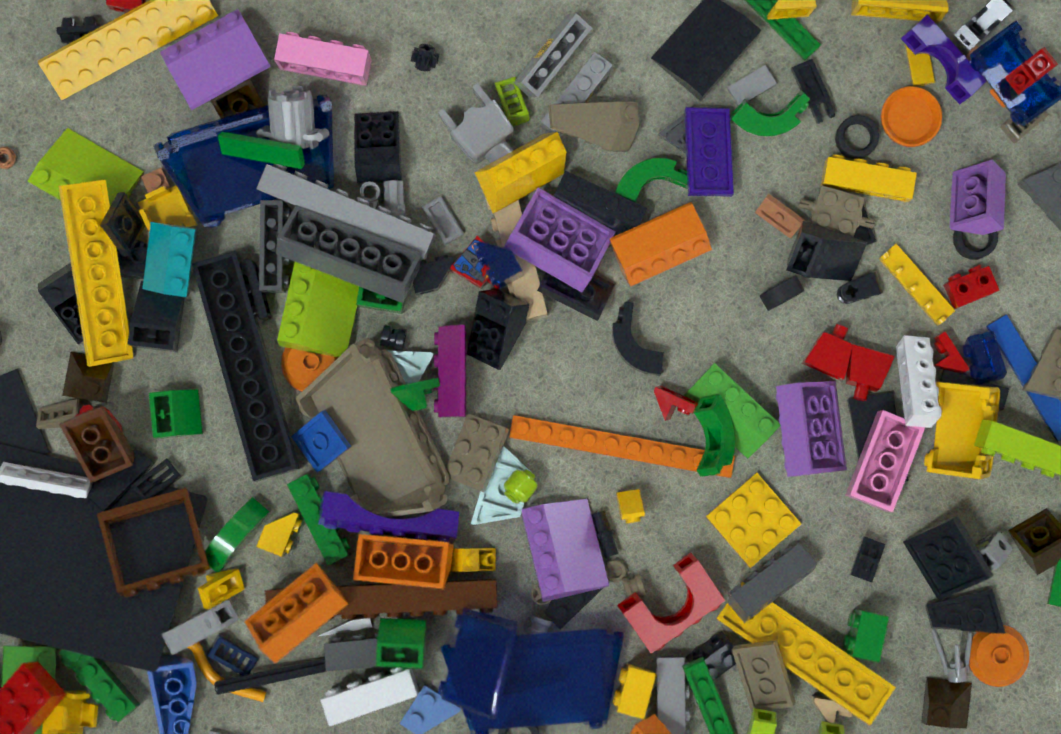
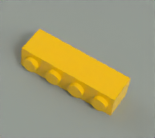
[821,155,917,202]

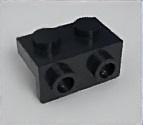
[686,631,736,681]

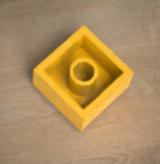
[612,664,656,719]

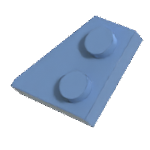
[399,685,461,734]

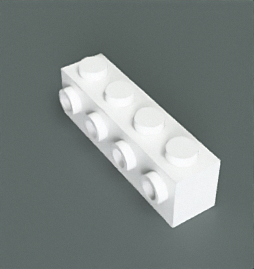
[896,335,941,428]

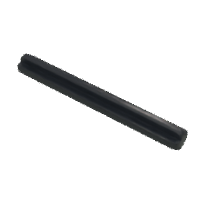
[214,658,326,695]

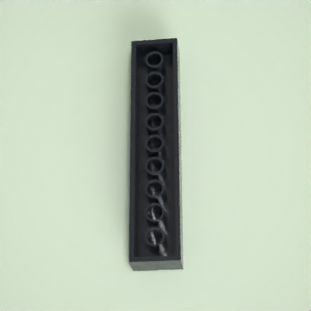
[192,251,300,482]

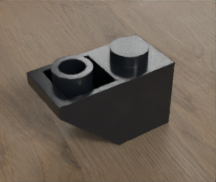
[413,255,454,296]

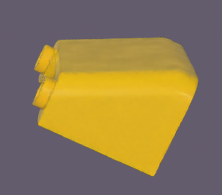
[924,382,1000,479]

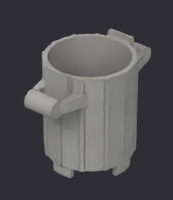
[257,86,329,149]

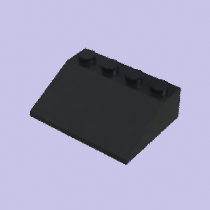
[651,0,762,102]

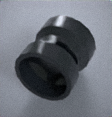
[380,324,407,351]

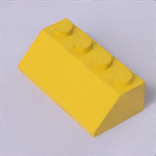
[851,0,949,23]
[474,132,567,213]

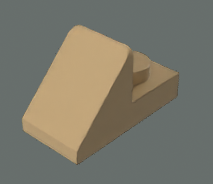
[811,696,852,723]

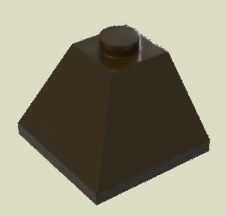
[210,78,268,133]
[62,352,115,403]
[1008,508,1061,575]
[921,677,972,729]

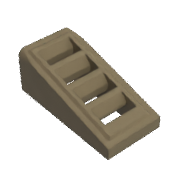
[1000,99,1049,144]
[36,399,85,429]

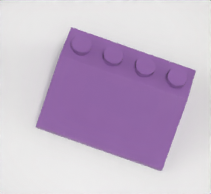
[160,9,271,110]
[503,188,615,292]
[776,381,847,477]
[521,499,609,602]

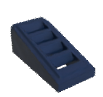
[207,634,259,676]

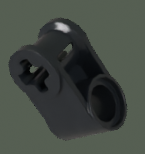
[837,272,883,304]

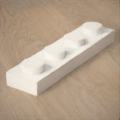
[0,462,93,498]

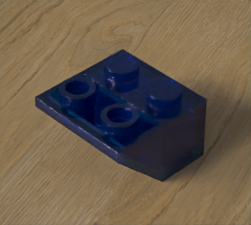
[475,241,523,289]

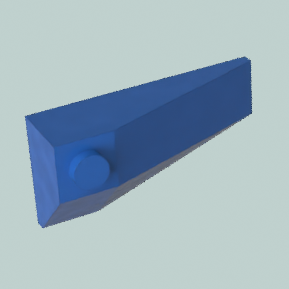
[147,654,197,734]

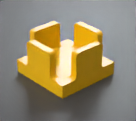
[138,184,198,231]
[42,690,98,734]

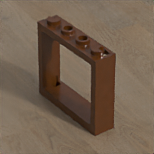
[97,488,210,597]

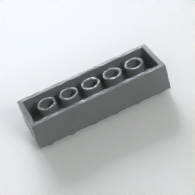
[276,205,422,303]

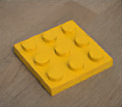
[705,472,801,568]

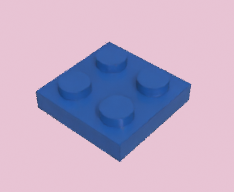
[291,410,352,473]

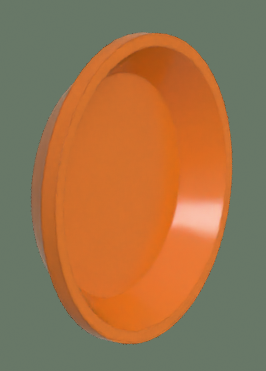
[881,86,942,147]
[281,348,338,392]
[969,625,1029,687]

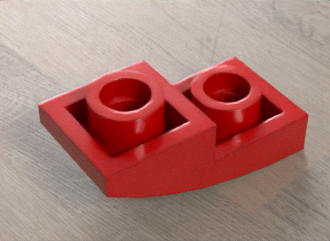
[1005,47,1058,95]

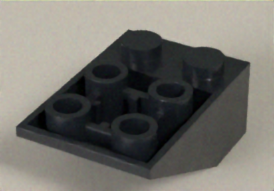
[354,111,402,183]
[786,221,867,281]
[38,263,83,344]
[127,281,185,352]
[466,289,530,370]

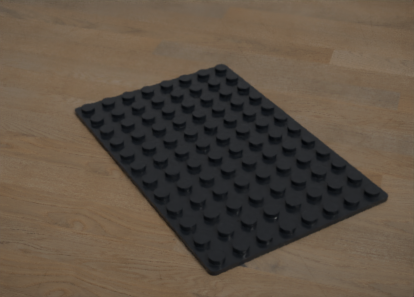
[0,444,208,672]

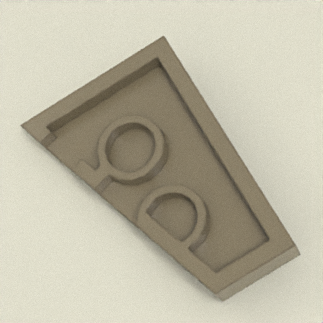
[1022,329,1061,399]

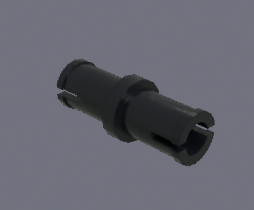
[592,510,619,558]

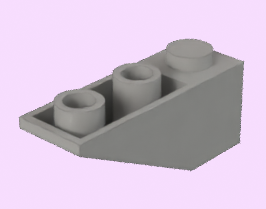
[161,599,239,655]

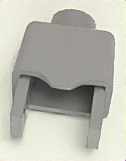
[438,83,514,164]

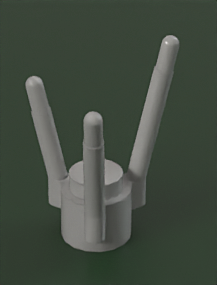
[932,629,973,682]

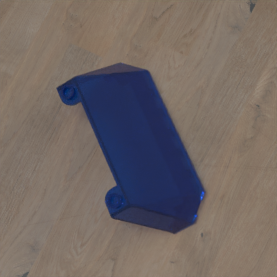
[153,95,334,228]
[441,629,624,734]

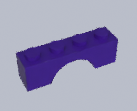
[900,15,986,105]

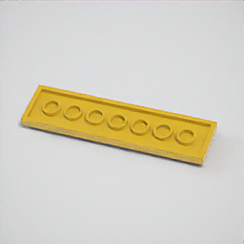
[38,0,218,100]
[59,180,133,367]
[716,581,896,726]

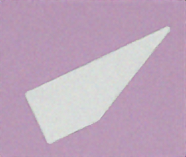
[319,618,373,636]

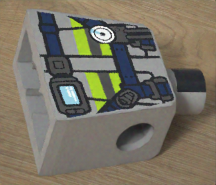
[975,532,1012,570]

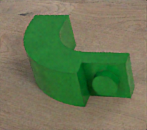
[730,90,810,136]
[615,158,688,202]
[694,394,735,477]
[205,497,270,573]

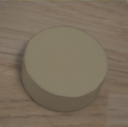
[604,560,626,583]

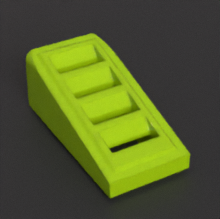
[494,77,530,126]

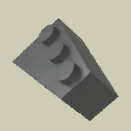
[1018,164,1061,231]

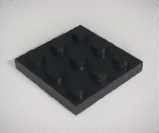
[903,516,993,600]

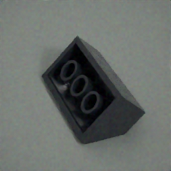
[554,171,647,245]

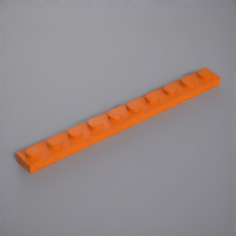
[509,415,735,478]

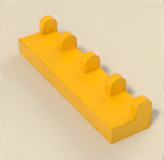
[878,244,955,326]

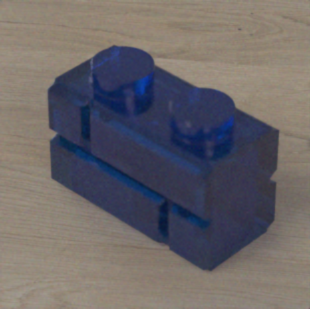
[963,331,1007,385]

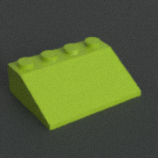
[28,128,144,206]
[277,262,359,357]

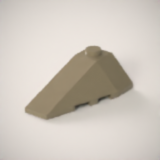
[548,101,639,152]

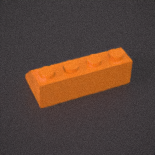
[609,202,712,287]
[353,534,454,589]
[244,563,348,663]

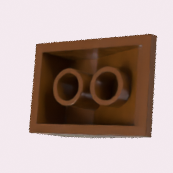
[59,406,135,483]

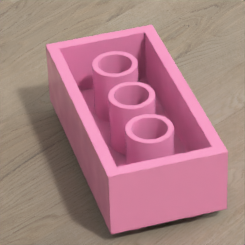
[274,32,372,86]
[845,410,925,512]

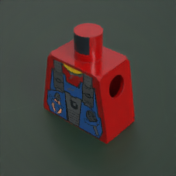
[450,236,506,290]

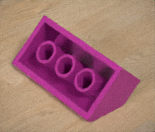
[434,325,466,418]

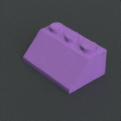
[950,160,1006,235]

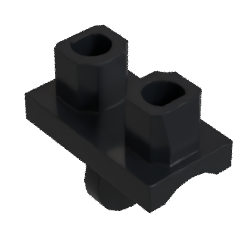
[57,16,98,45]
[850,536,886,583]

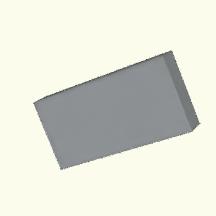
[727,65,777,106]
[422,196,464,245]

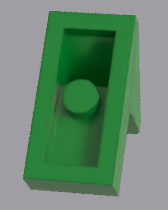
[390,378,440,411]

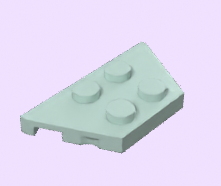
[387,350,434,384]
[471,446,531,525]

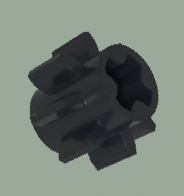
[410,44,439,72]

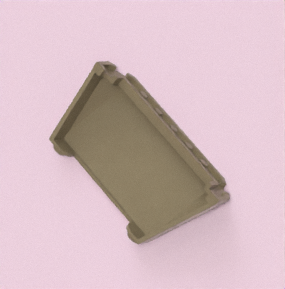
[296,338,449,517]

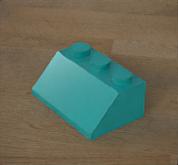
[143,222,197,297]

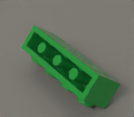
[287,474,351,566]
[58,650,141,722]

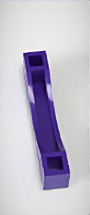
[318,491,459,544]

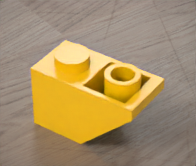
[616,489,645,524]
[256,513,303,557]
[450,548,496,572]

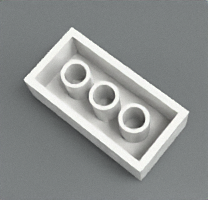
[321,667,420,726]

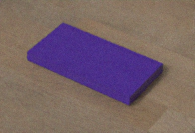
[684,107,734,197]

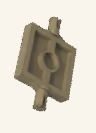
[798,185,875,237]

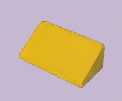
[904,44,935,87]

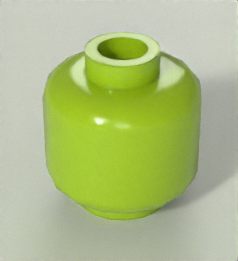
[504,469,537,504]

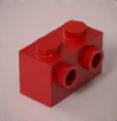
[943,265,1000,310]

